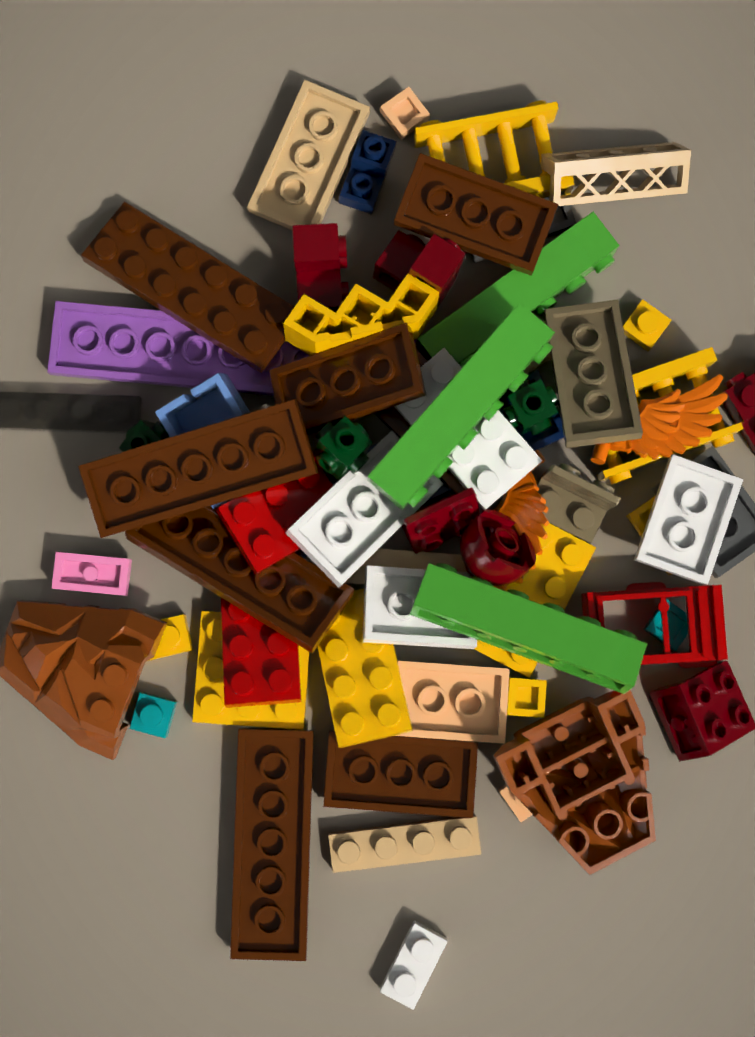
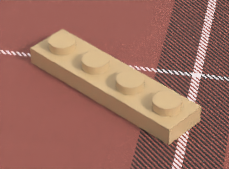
[328,815,481,873]

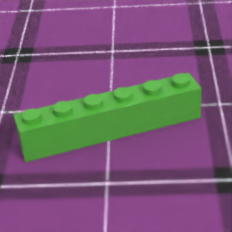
[416,211,620,368]
[367,303,555,510]
[409,563,647,694]

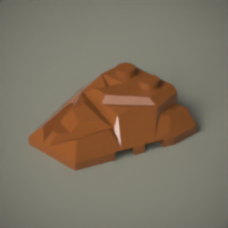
[0,600,167,760]
[493,690,656,875]

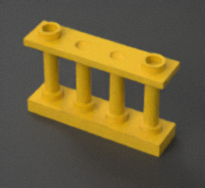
[414,100,575,198]
[596,347,744,485]

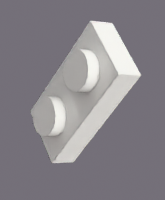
[380,920,448,1010]

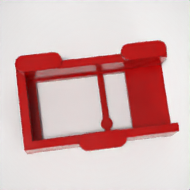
[581,582,728,668]

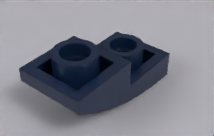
[339,130,397,214]

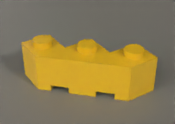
[283,273,439,356]

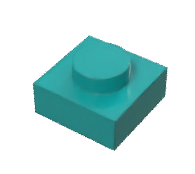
[643,599,688,651]
[129,692,177,738]

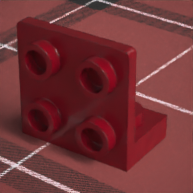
[401,488,480,554]
[649,660,755,762]

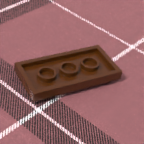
[394,153,559,276]
[269,322,427,435]
[323,730,478,818]

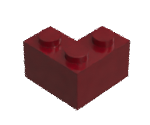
[292,223,349,313]
[372,230,466,309]

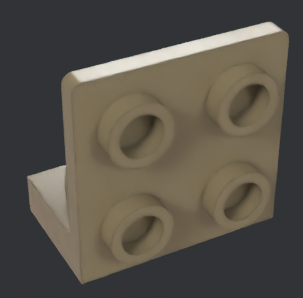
[537,463,621,544]

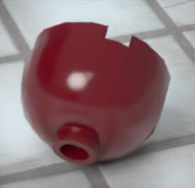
[460,509,536,586]

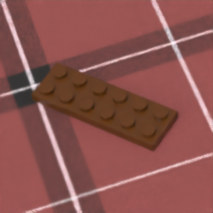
[81,202,294,373]
[78,399,319,538]
[125,505,354,654]
[230,728,314,961]

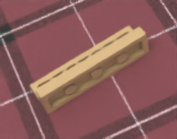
[541,142,691,206]

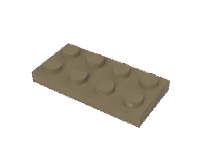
[544,299,643,448]

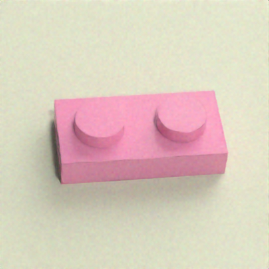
[51,552,132,596]

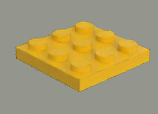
[192,611,310,730]

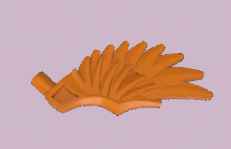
[590,374,728,465]
[494,450,549,591]

